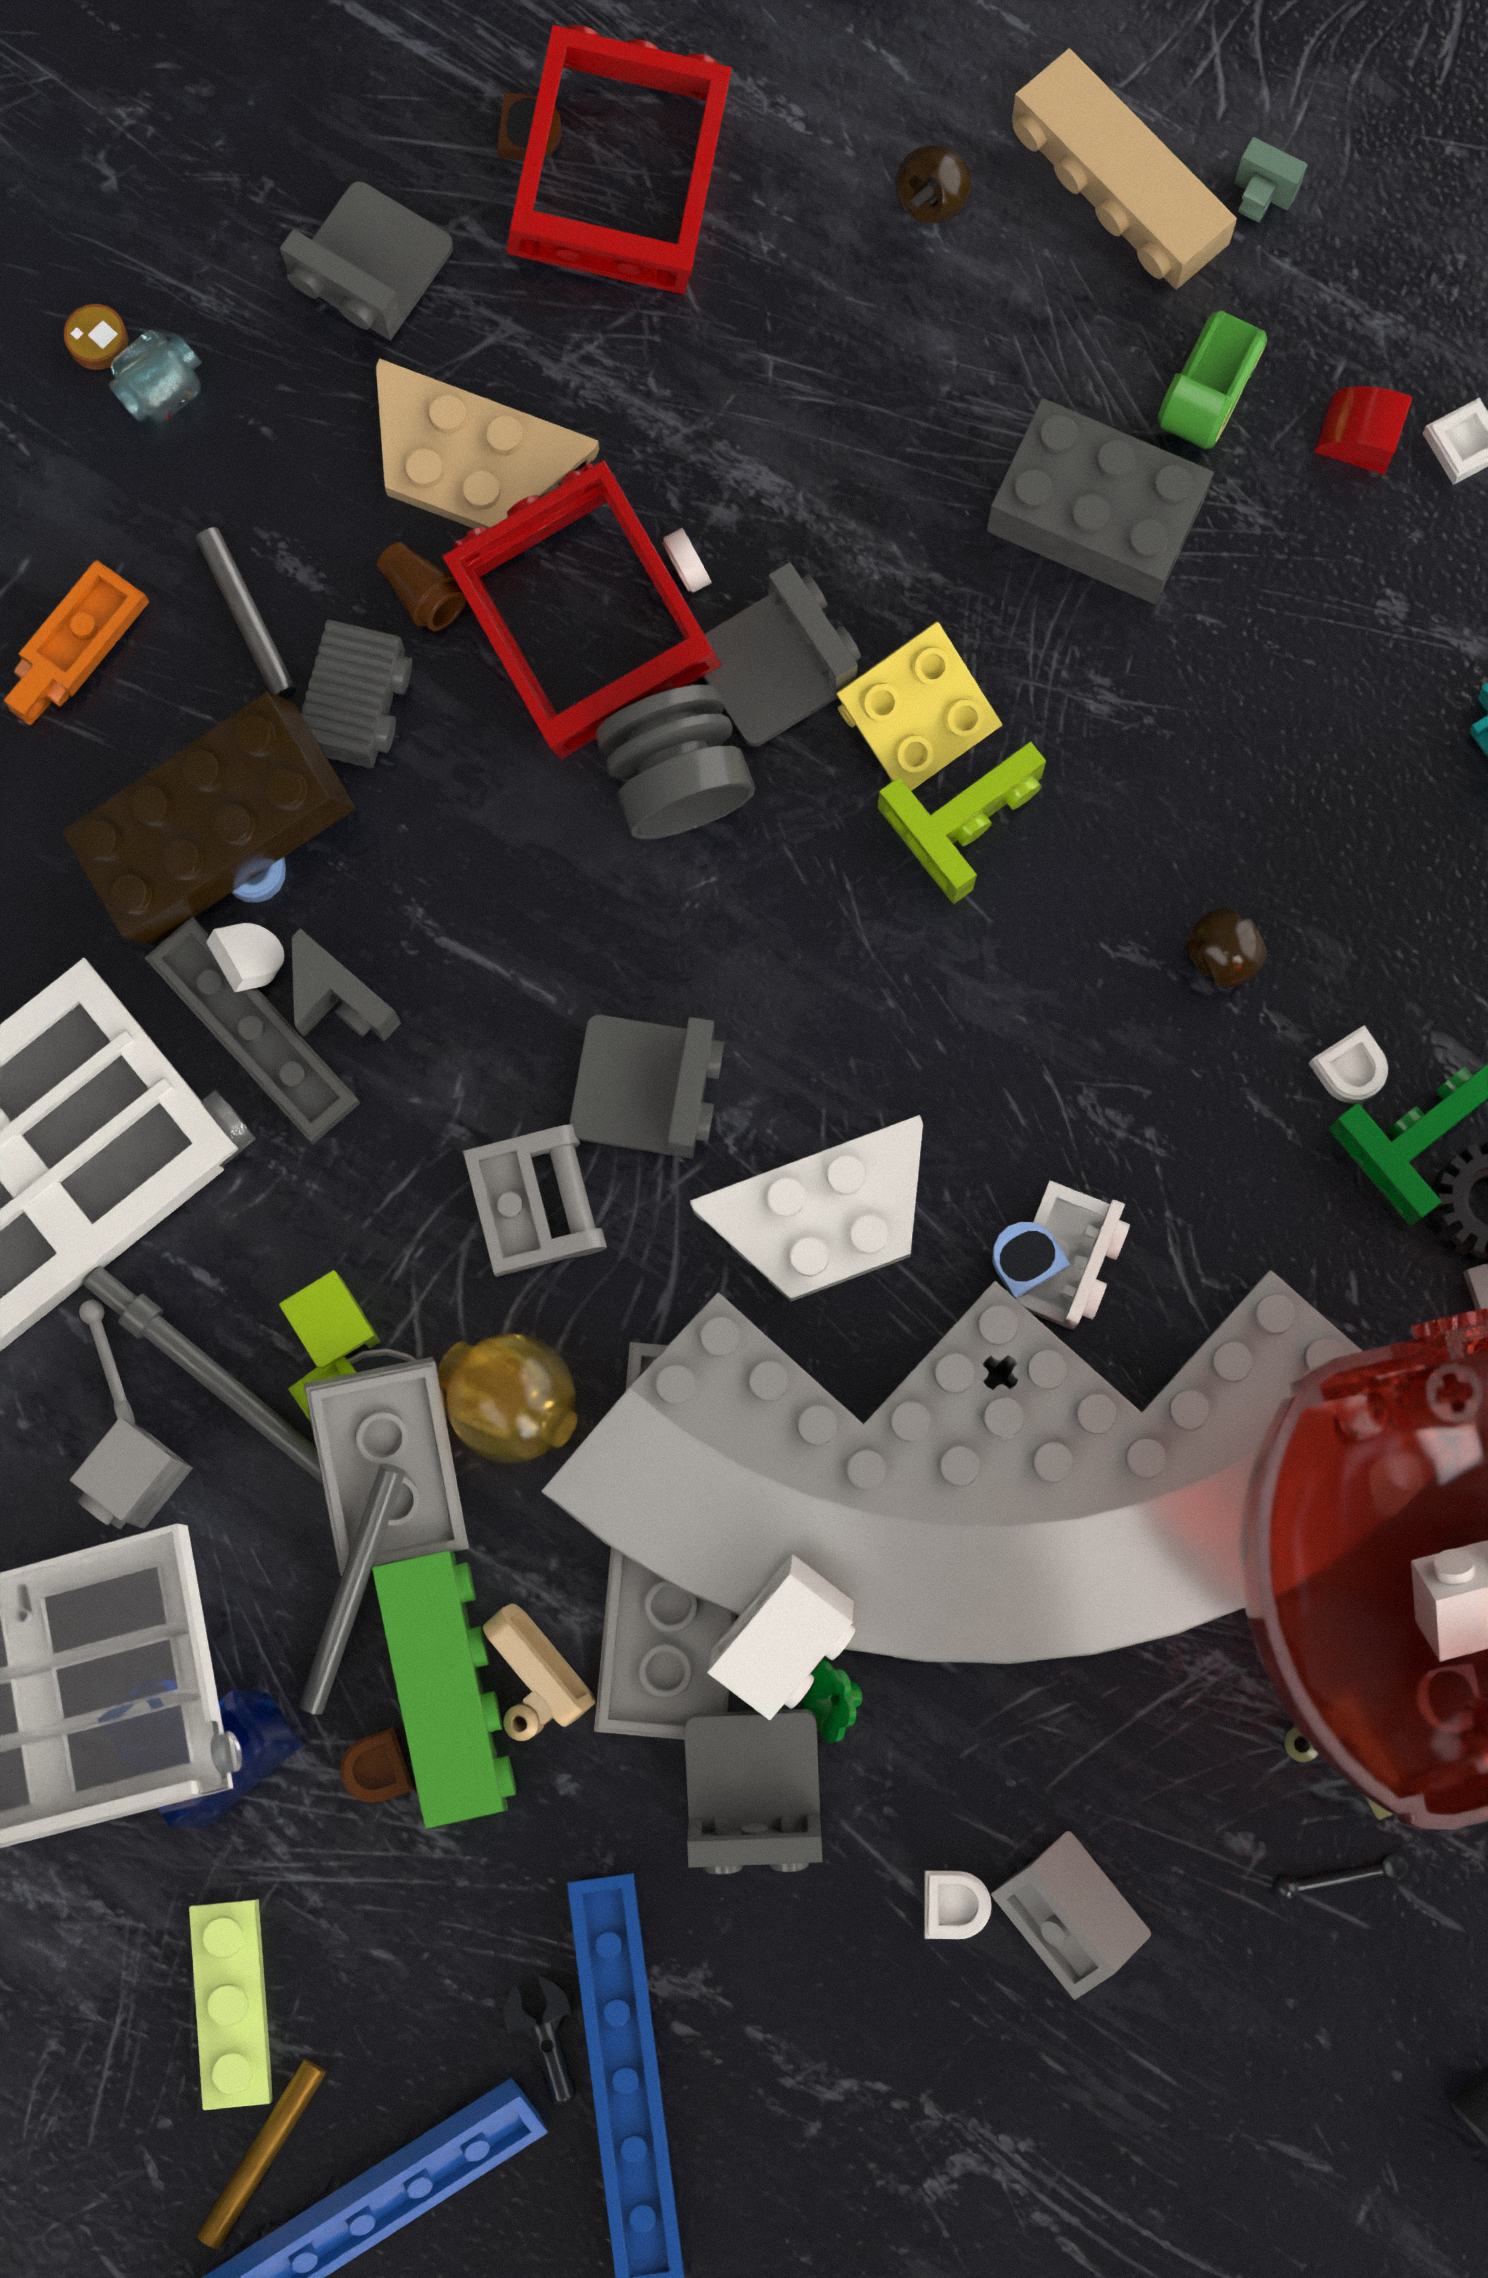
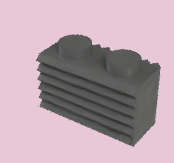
[301,619,412,768]

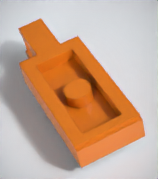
[4,560,149,726]

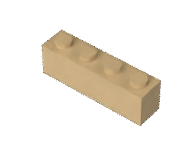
[1011,48,1237,290]

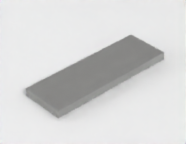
[594,1342,736,1740]

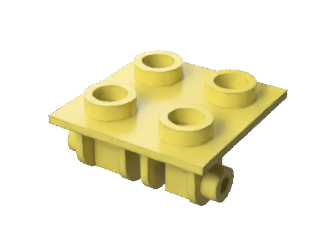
[836,621,1002,791]

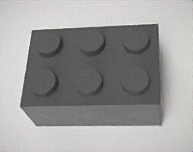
[987,398,1214,605]

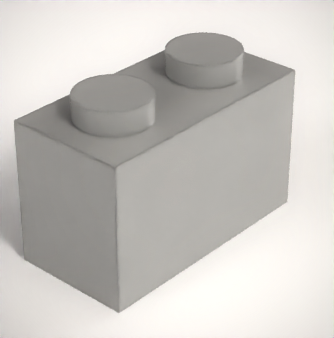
[70,1417,193,1529]

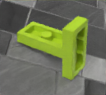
[878,742,1046,904]

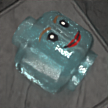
[108,330,202,423]

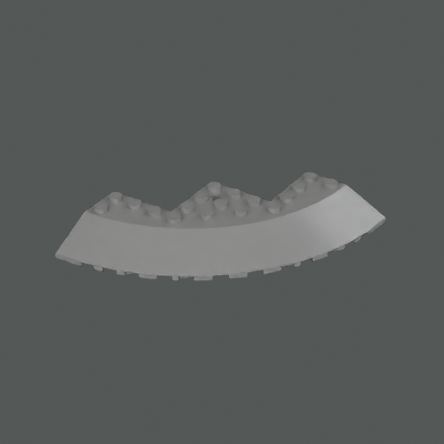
[541,1270,1455,1664]

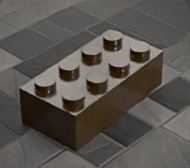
[62,691,356,945]

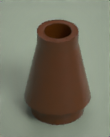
[377,542,466,631]

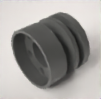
[595,685,755,839]

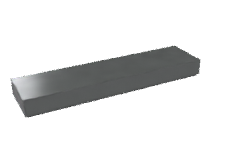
[145,917,360,1145]

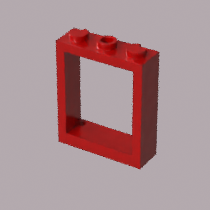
[506,25,732,295]
[442,461,722,759]

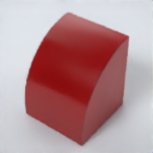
[1314,386,1413,475]

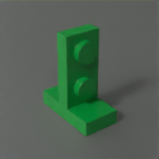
[1328,1064,1488,1227]

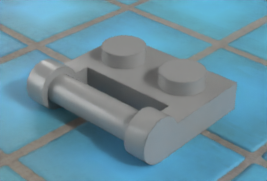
[463,1124,607,1277]

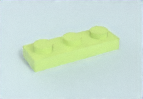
[189,1899,273,2110]

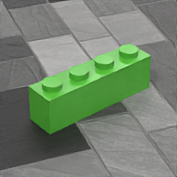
[372,1550,516,1829]

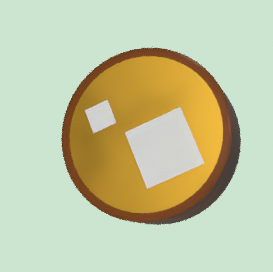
[64,304,129,370]

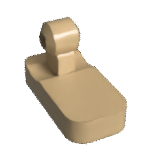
[483,1603,596,1741]

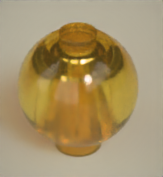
[437,1333,577,1463]

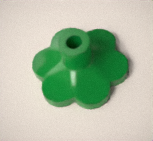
[801,1659,862,1743]

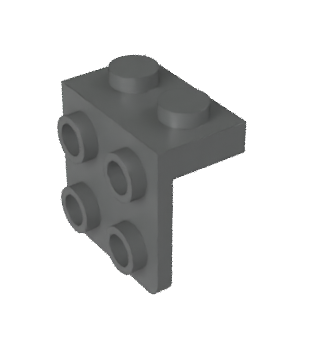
[280,182,453,341]
[703,562,861,747]
[569,1015,725,1159]
[684,1709,822,1874]

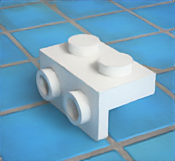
[1006,1181,1130,1330]

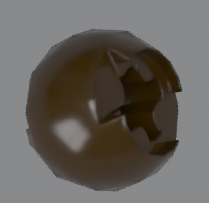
[895,145,972,224]
[1187,907,1267,988]

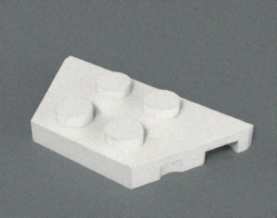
[690,1115,923,1302]

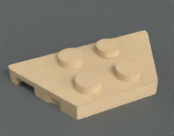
[376,359,599,529]

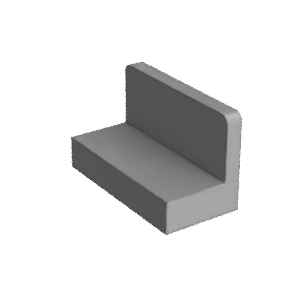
[990,1831,1151,2000]

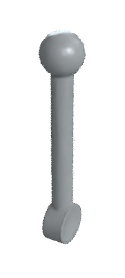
[79,1299,135,1424]

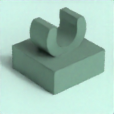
[1234,137,1308,223]

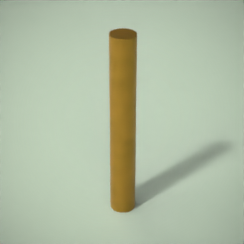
[196,2059,326,2250]

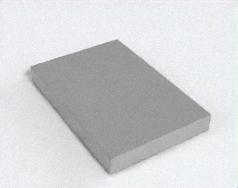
[304,1357,469,1576]

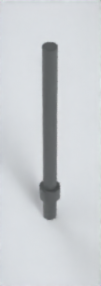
[84,1266,323,1485]

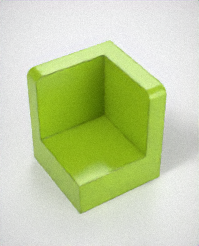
[279,1270,381,1369]

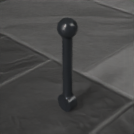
[1272,1854,1408,1901]

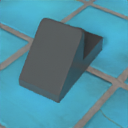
[292,929,401,1041]

